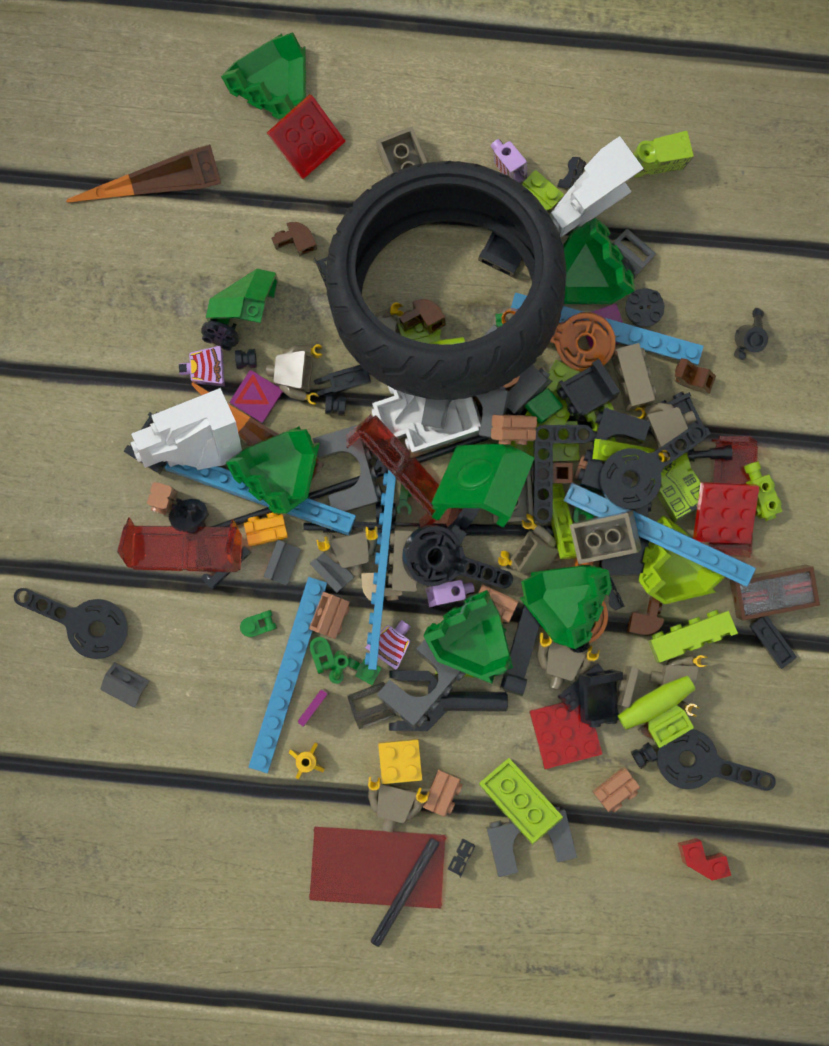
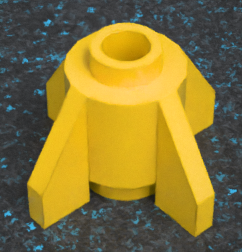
[289,742,325,780]

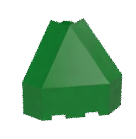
[221,32,306,119]
[563,217,635,304]
[206,269,278,326]
[226,426,320,514]
[520,565,612,649]
[423,590,513,684]

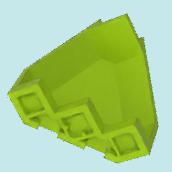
[639,515,725,604]

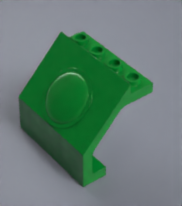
[431,444,534,527]

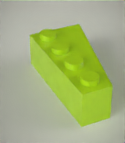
[648,609,738,663]

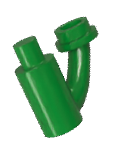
[329,650,349,684]

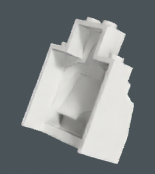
[550,136,643,237]
[372,386,482,453]
[130,388,242,470]

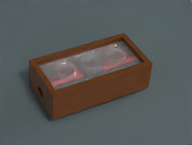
[730,564,820,621]

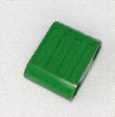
[525,388,564,425]

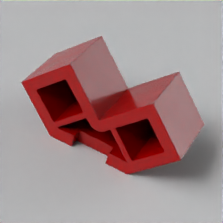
[678,838,731,881]

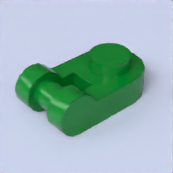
[240,610,277,637]
[310,637,336,674]

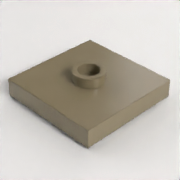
[617,666,639,708]

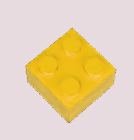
[378,738,422,784]

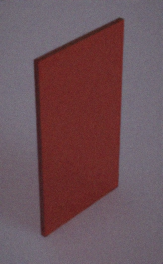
[309,826,446,909]

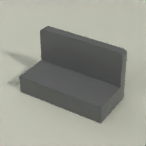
[263,540,301,585]
[310,552,354,593]
[100,662,149,708]

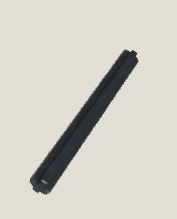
[371,838,439,947]

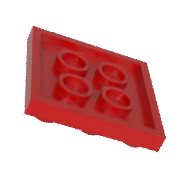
[267,94,346,179]
[693,482,759,544]
[529,702,602,769]

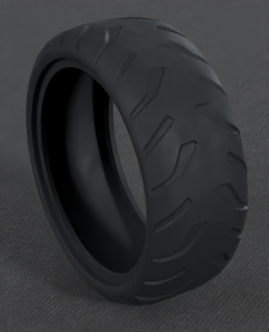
[326,161,566,400]

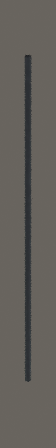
[186,435,492,542]

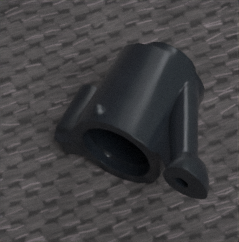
[734,308,768,360]

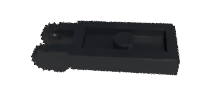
[314,365,371,396]

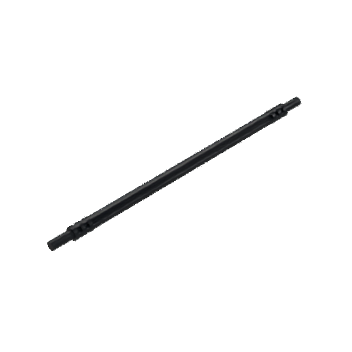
[303,522,555,537]

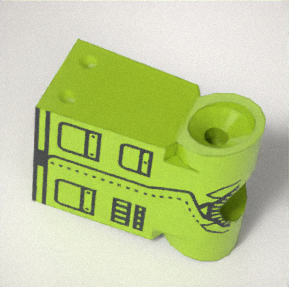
[633,131,694,177]
[651,453,701,523]

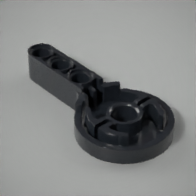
[600,424,707,509]
[402,525,513,589]
[14,588,128,659]
[657,729,776,791]

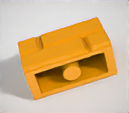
[244,513,289,547]

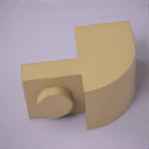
[361,573,402,601]

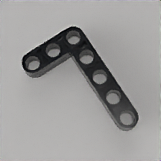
[533,425,593,523]
[500,605,540,696]

